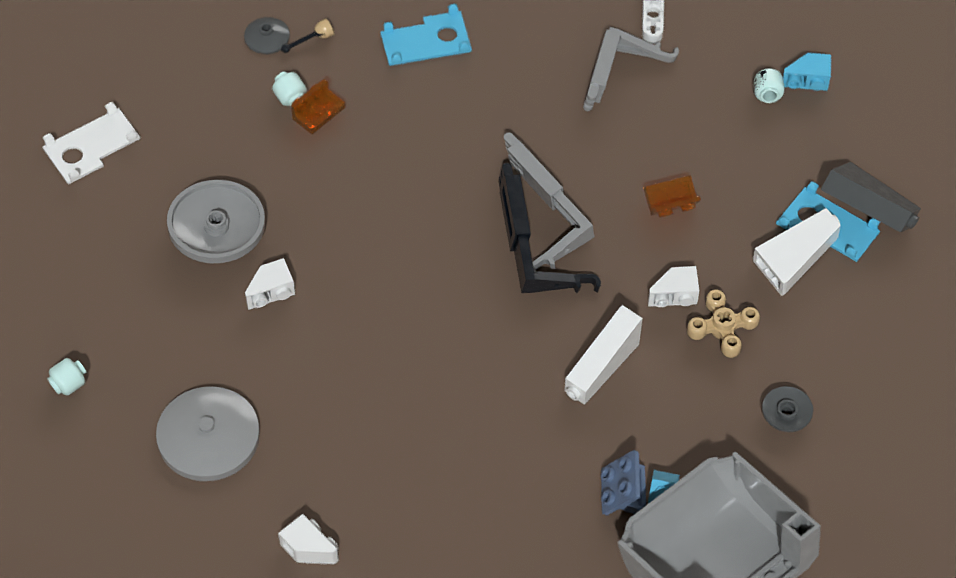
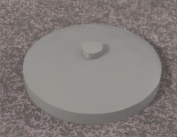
[167,180,265,263]
[156,386,260,481]

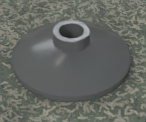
[244,17,290,54]
[762,386,813,432]

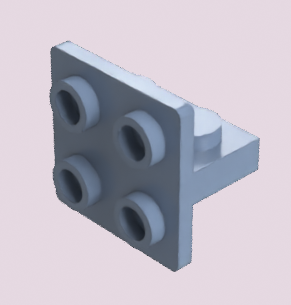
[601,450,646,515]

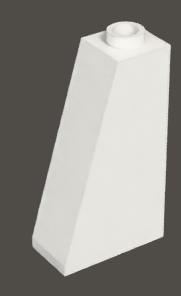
[753,208,841,296]
[565,305,643,405]

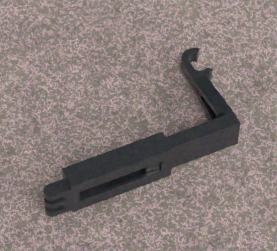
[498,163,601,293]

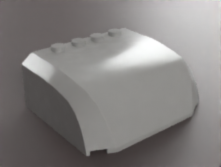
[618,452,821,578]

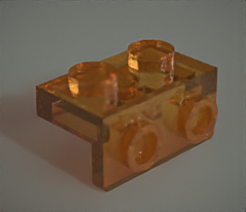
[291,79,345,135]
[644,175,701,217]

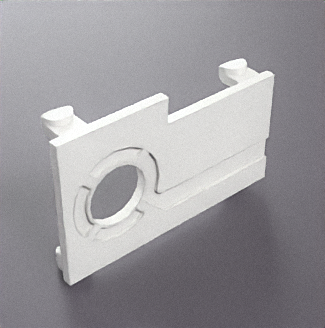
[42,102,140,185]

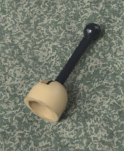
[281,18,334,53]

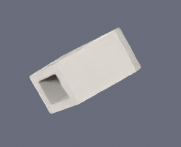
[245,258,295,310]
[648,266,699,307]
[278,514,338,564]

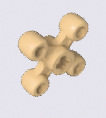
[687,290,760,358]

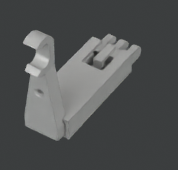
[583,27,679,111]

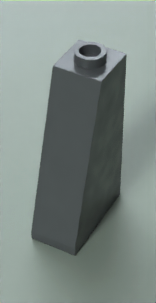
[821,162,921,232]

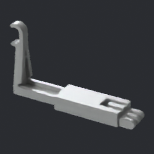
[504,133,594,274]

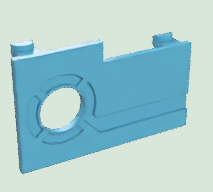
[381,4,472,66]
[776,181,880,262]

